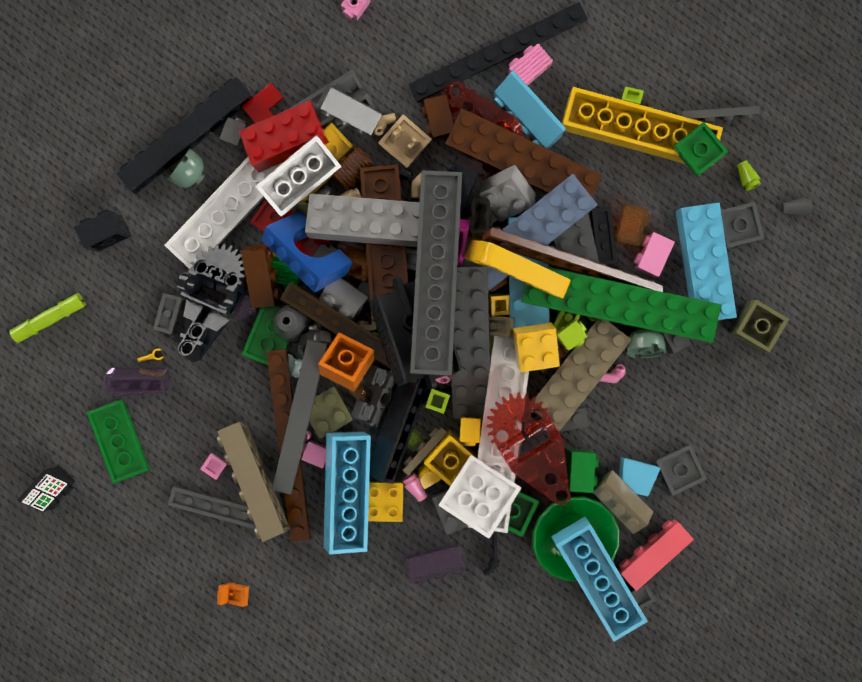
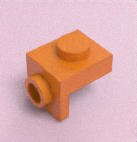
[217,582,249,607]

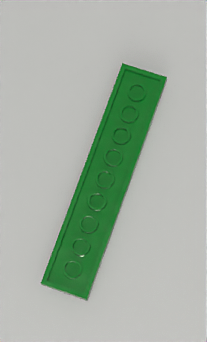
[521,266,721,343]

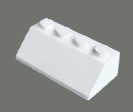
[255,135,341,216]

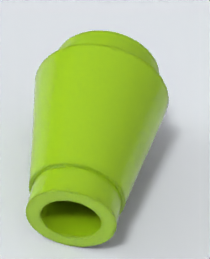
[737,161,761,191]

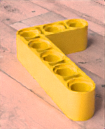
[464,240,571,299]

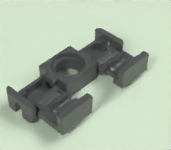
[351,365,395,428]

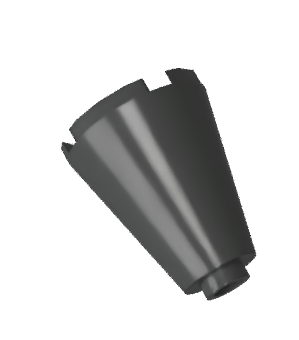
[274,304,312,342]

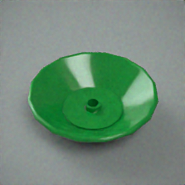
[532,496,620,582]

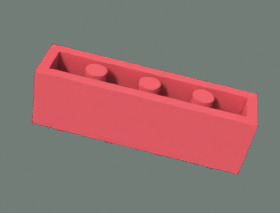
[618,519,694,591]

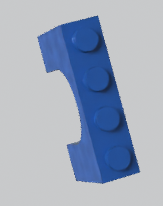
[261,211,353,292]

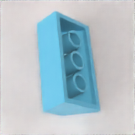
[493,70,566,149]

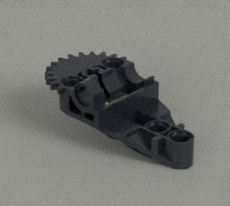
[177,244,247,362]

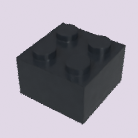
[74,210,132,252]

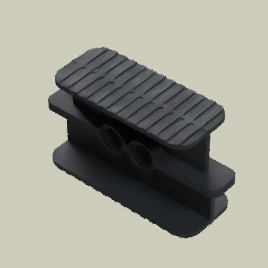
[370,276,462,390]

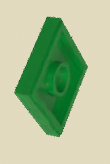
[672,122,728,178]

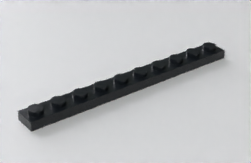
[409,2,588,103]

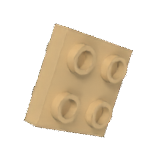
[378,114,432,169]

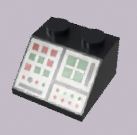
[17,466,75,512]

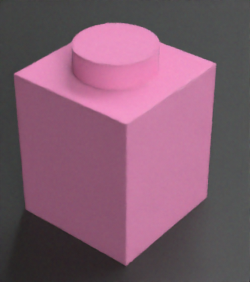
[301,440,326,468]

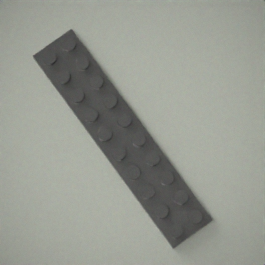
[410,170,462,376]

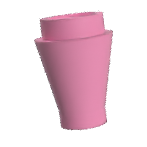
[402,472,428,502]

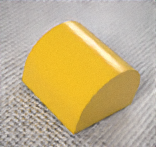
[418,464,441,489]

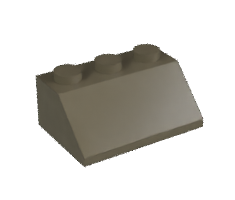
[589,470,653,534]

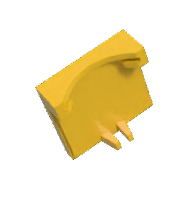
[368,481,403,522]

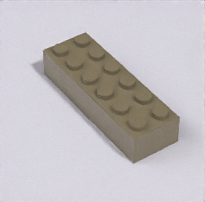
[527,319,632,432]
[217,422,290,542]

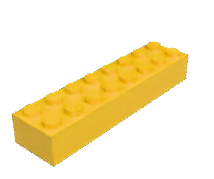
[562,87,723,164]

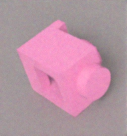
[341,0,370,21]

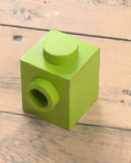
[556,320,588,351]

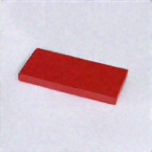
[250,199,331,257]

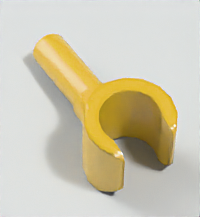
[137,349,164,362]

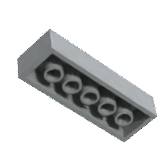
[305,194,420,247]

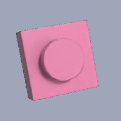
[200,453,228,480]

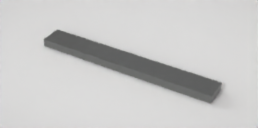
[272,339,328,495]

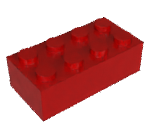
[239,100,329,173]

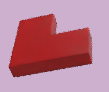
[242,83,284,123]

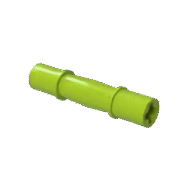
[9,293,86,343]

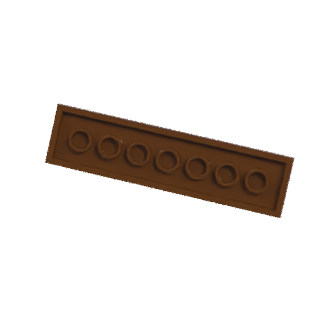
[445,108,602,197]
[360,164,409,321]

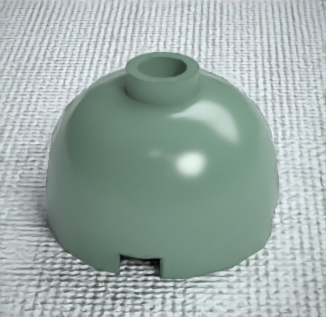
[167,149,205,188]
[626,328,666,358]

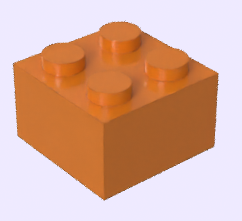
[318,333,374,392]

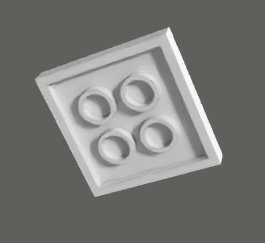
[438,455,521,539]

